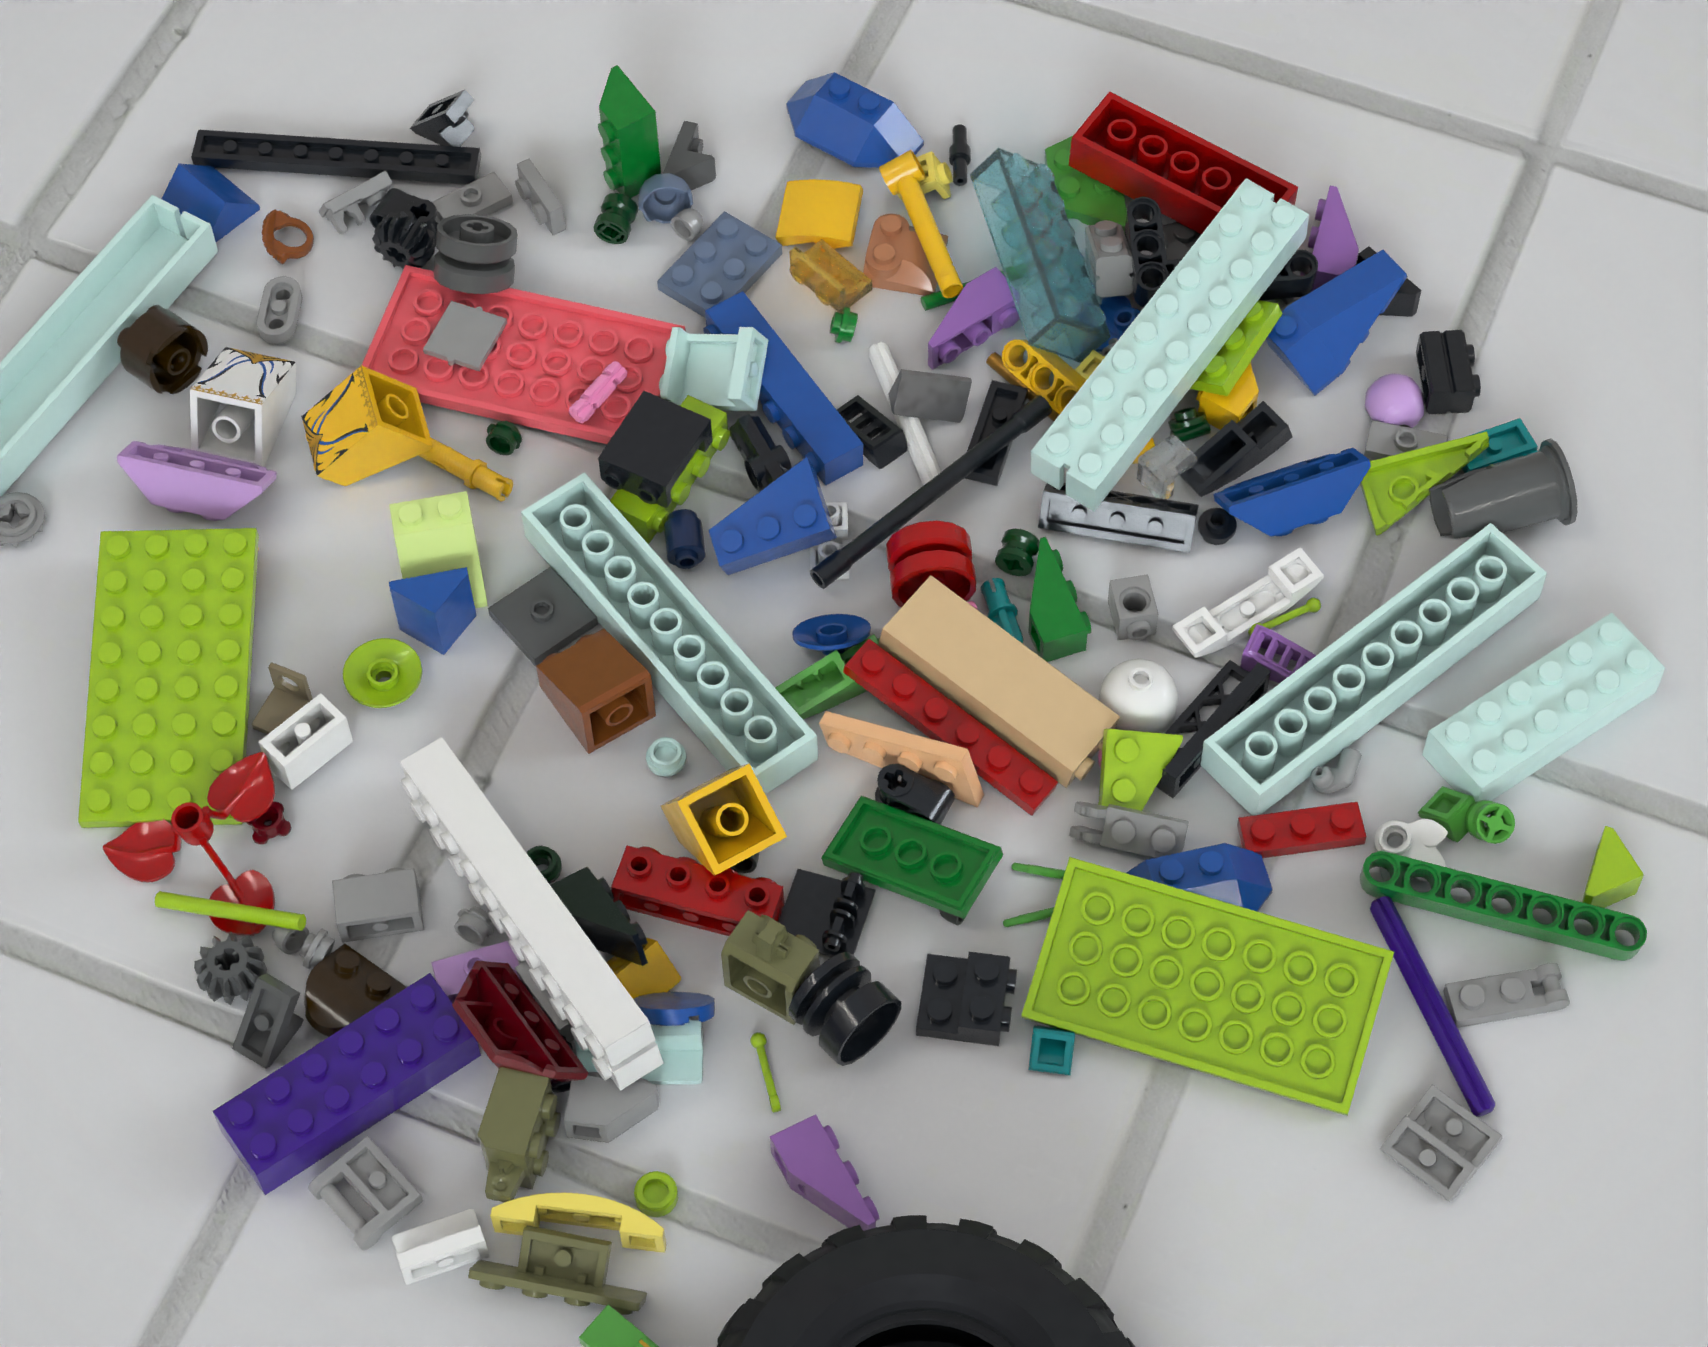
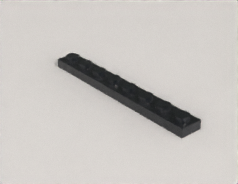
[191,130,481,184]

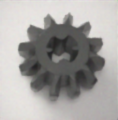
[194,932,267,1006]

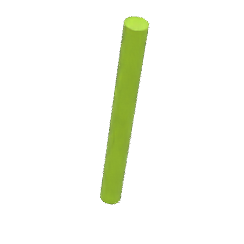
[155,891,306,931]

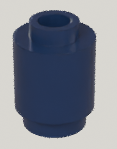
[664,509,706,569]

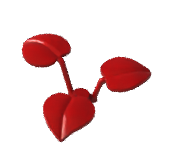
[103,752,275,936]

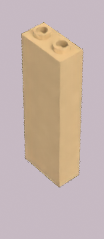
[878,575,1120,788]

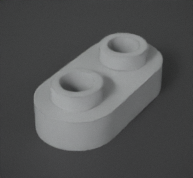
[257,276,302,344]

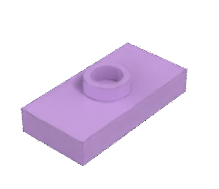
[431,940,521,1002]

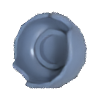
[638,173,693,223]

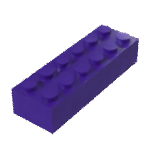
[213,973,481,1195]

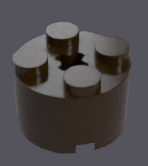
[117,305,208,394]

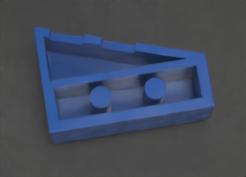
[708,457,837,575]

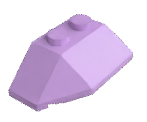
[117,441,277,521]

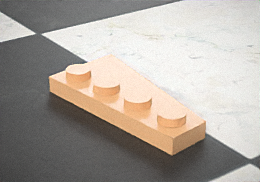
[819,711,984,807]

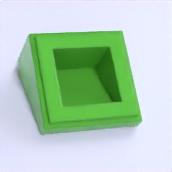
[1418,786,1475,842]

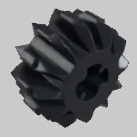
[372,211,436,270]

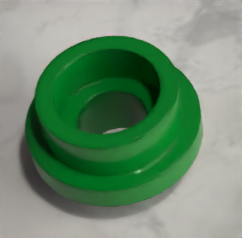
[829,306,858,344]

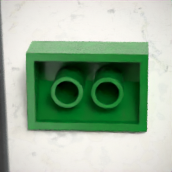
[598,65,661,198]

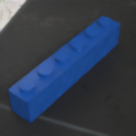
[703,291,863,486]

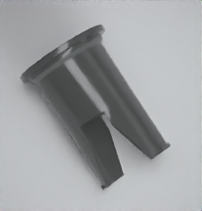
[1429,438,1578,538]

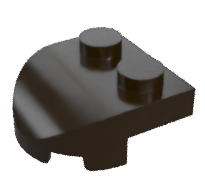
[304,943,407,1037]

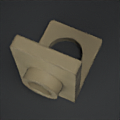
[252,662,312,735]

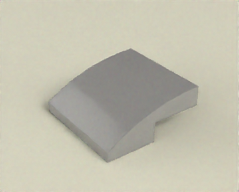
[1380,1085,1503,1202]

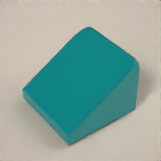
[1028,1025,1075,1075]

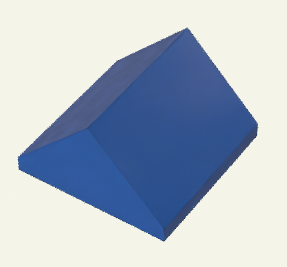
[162,163,260,242]
[389,567,477,655]

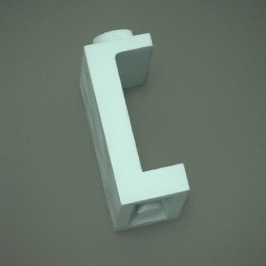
[659,327,769,411]

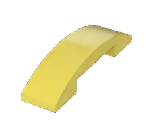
[490,1193,667,1253]

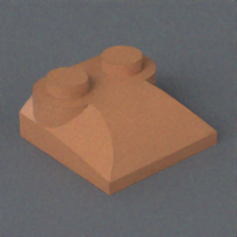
[862,214,948,296]

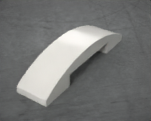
[1172,547,1324,658]

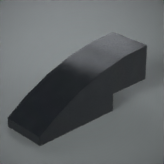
[1175,401,1293,497]

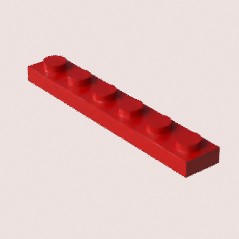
[843,639,1058,816]

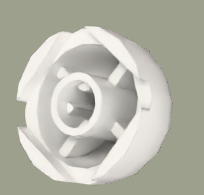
[1099,658,1178,733]

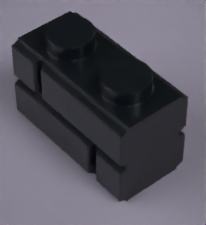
[1416,330,1481,415]

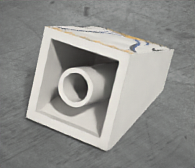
[190,347,296,467]

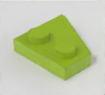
[1098,729,1183,811]

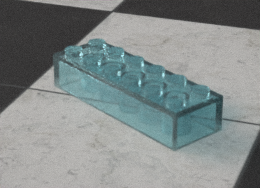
[970,148,1111,363]

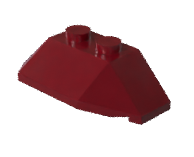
[452,961,589,1083]

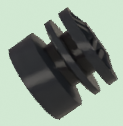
[789,952,901,1066]

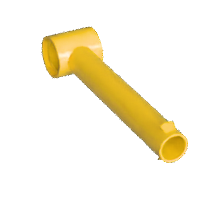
[879,150,963,298]

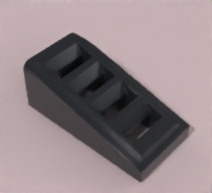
[837,395,908,469]

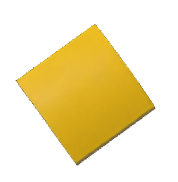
[775,179,863,251]

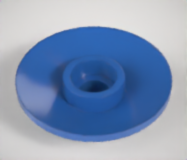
[792,614,871,656]

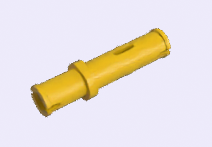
[418,438,513,502]

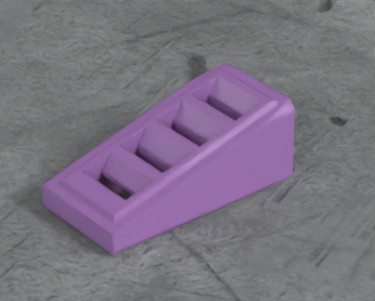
[1240,624,1316,683]

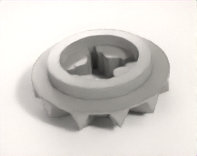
[0,492,46,548]

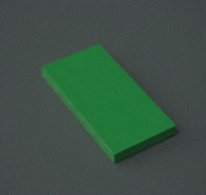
[821,795,1003,919]

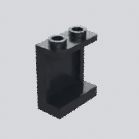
[598,391,713,508]

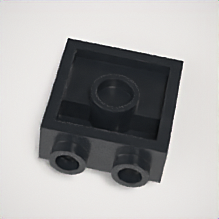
[916,952,1017,1046]

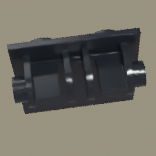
[779,869,876,957]

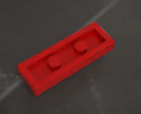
[1237,801,1367,858]

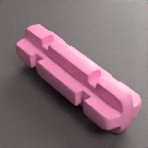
[569,361,627,423]

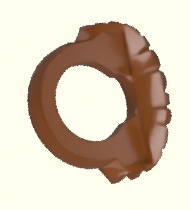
[262,210,314,264]

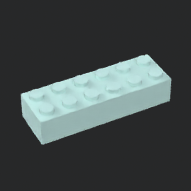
[1422,613,1665,802]

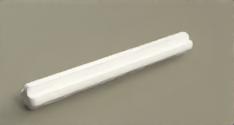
[868,342,941,486]

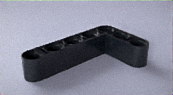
[1125,197,1318,308]

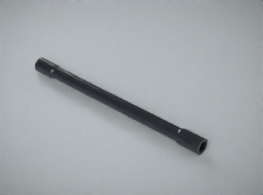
[810,395,1052,589]

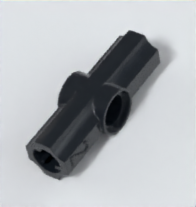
[729,414,792,490]

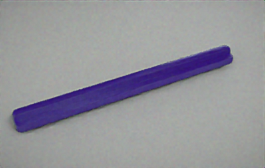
[1370,896,1495,1117]

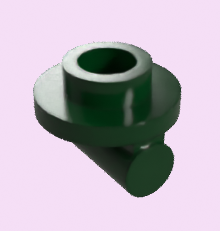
[1168,407,1211,445]

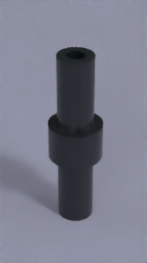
[949,124,971,186]

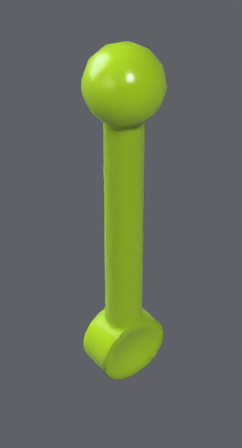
[1248,597,1321,636]
[750,1032,781,1113]

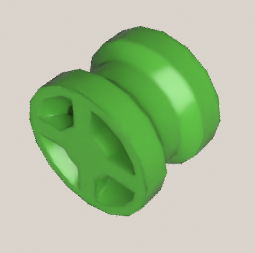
[1465,800,1515,844]

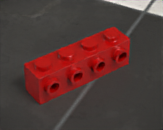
[611,845,784,936]

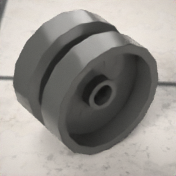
[433,214,518,294]

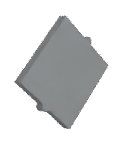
[423,301,507,371]

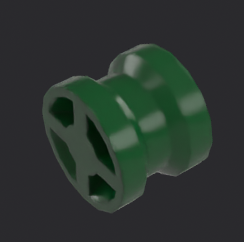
[995,528,1040,576]

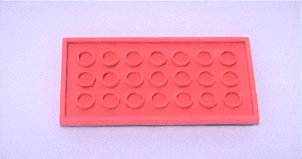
[362,265,686,444]

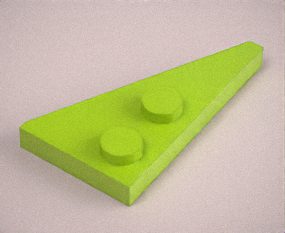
[1360,431,1489,535]

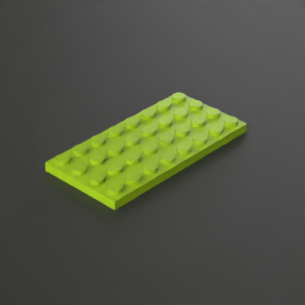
[78,528,259,828]
[1021,857,1394,1116]

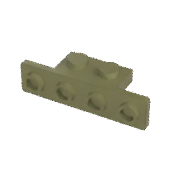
[468,1225,647,1315]

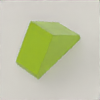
[1582,826,1644,908]

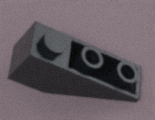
[550,866,648,966]

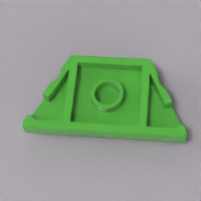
[1045,136,1127,234]

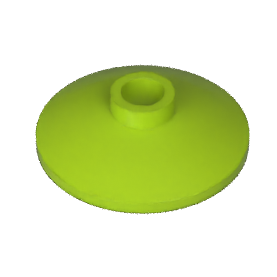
[343,638,422,708]

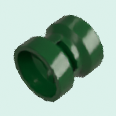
[593,193,638,244]

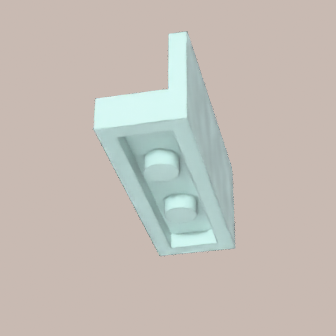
[574,1020,703,1085]

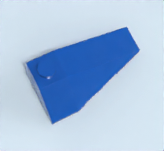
[1266,250,1407,396]

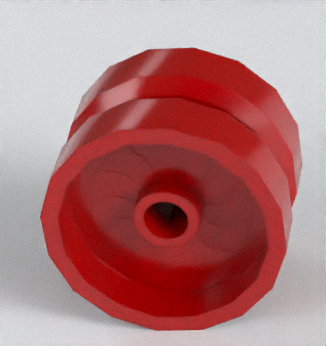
[886,520,976,607]

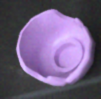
[1365,374,1424,428]

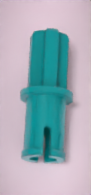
[980,578,1024,643]

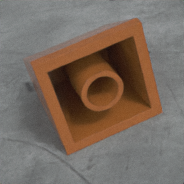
[536,628,656,754]

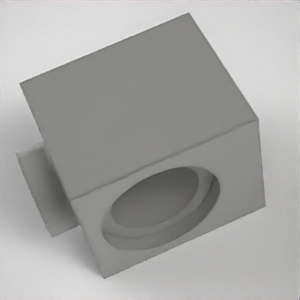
[1108,574,1158,640]

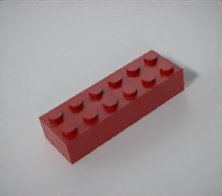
[1068,91,1298,234]

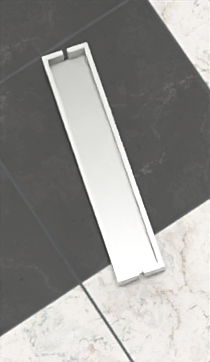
[400,737,664,1091]

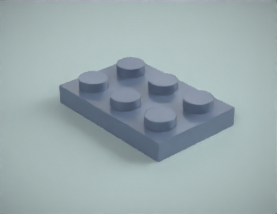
[657,211,782,318]

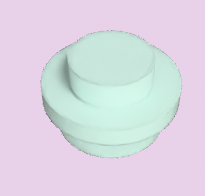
[646,737,686,777]

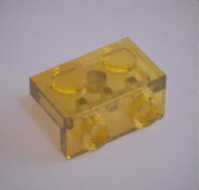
[789,239,872,313]

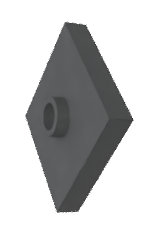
[488,567,598,666]

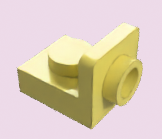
[897,151,953,200]

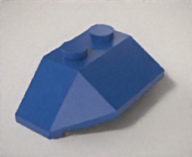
[786,72,924,168]
[1213,448,1371,537]
[1126,843,1273,912]

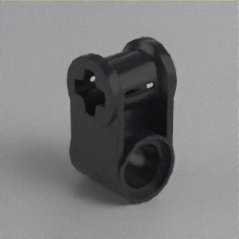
[369,188,438,241]
[875,764,955,825]

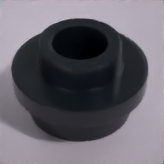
[1198,508,1237,545]

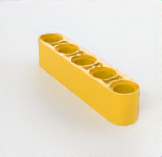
[1002,339,1155,464]

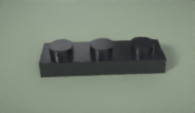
[965,380,1028,486]

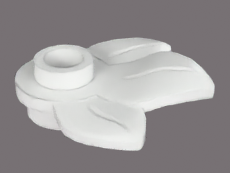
[1375,818,1448,884]

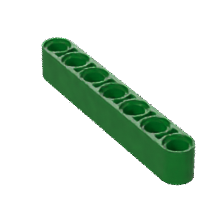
[1360,851,1647,961]

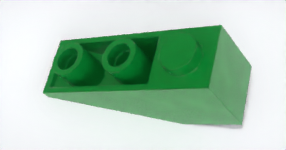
[1028,537,1091,662]

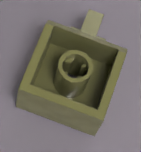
[721,910,820,1025]
[477,1067,561,1203]

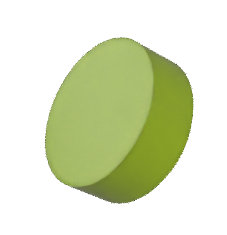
[634,1171,678,1217]

